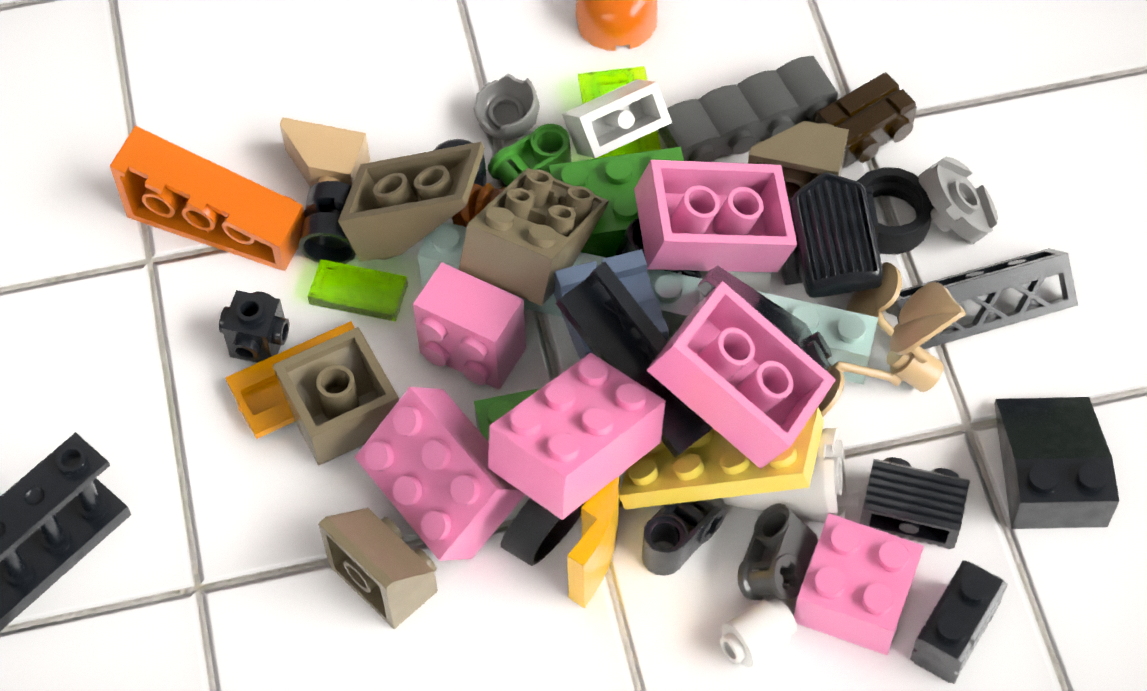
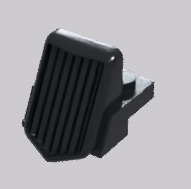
[781,172,883,298]

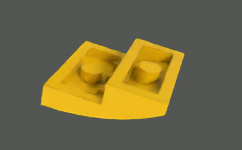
[567,477,619,608]

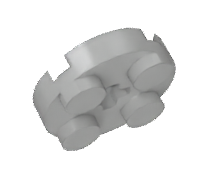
[918,157,998,244]

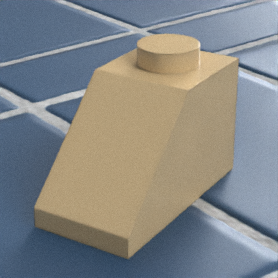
[280,117,370,187]

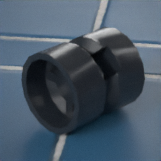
[299,181,356,265]

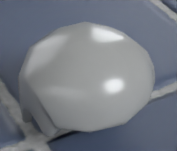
[473,74,540,140]

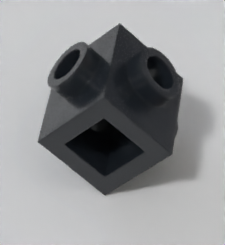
[219,290,290,363]

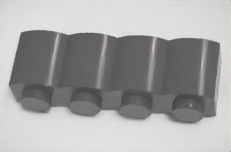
[658,56,838,162]

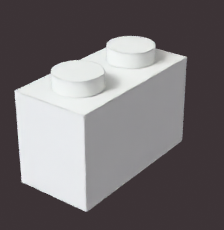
[562,79,672,158]

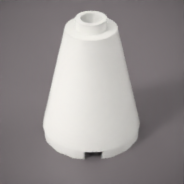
[723,428,846,523]

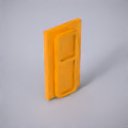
[225,321,355,439]

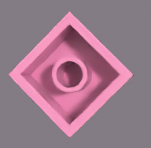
[413,262,526,390]
[794,513,924,655]

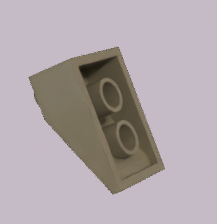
[338,141,485,262]

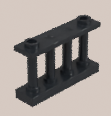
[0,432,131,631]

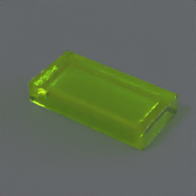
[307,259,408,322]

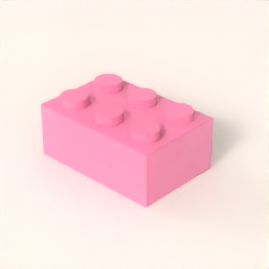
[634,160,797,273]
[647,281,836,469]
[488,353,665,520]
[354,387,526,561]

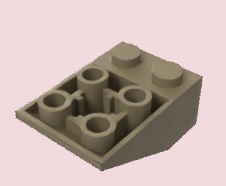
[459,168,609,306]

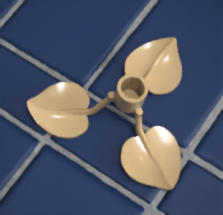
[818,262,966,417]

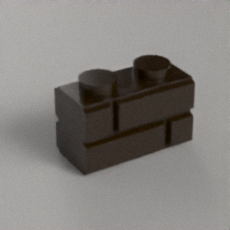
[814,72,917,168]

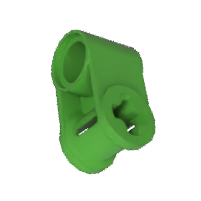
[487,124,572,187]

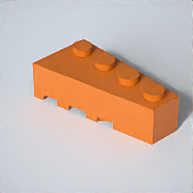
[110,125,305,272]

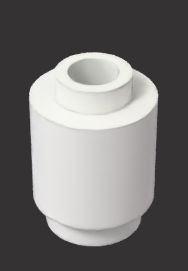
[720,598,797,668]

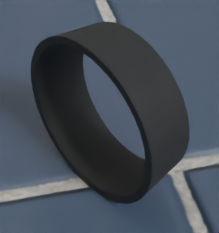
[500,498,586,566]

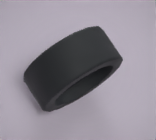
[857,167,934,255]

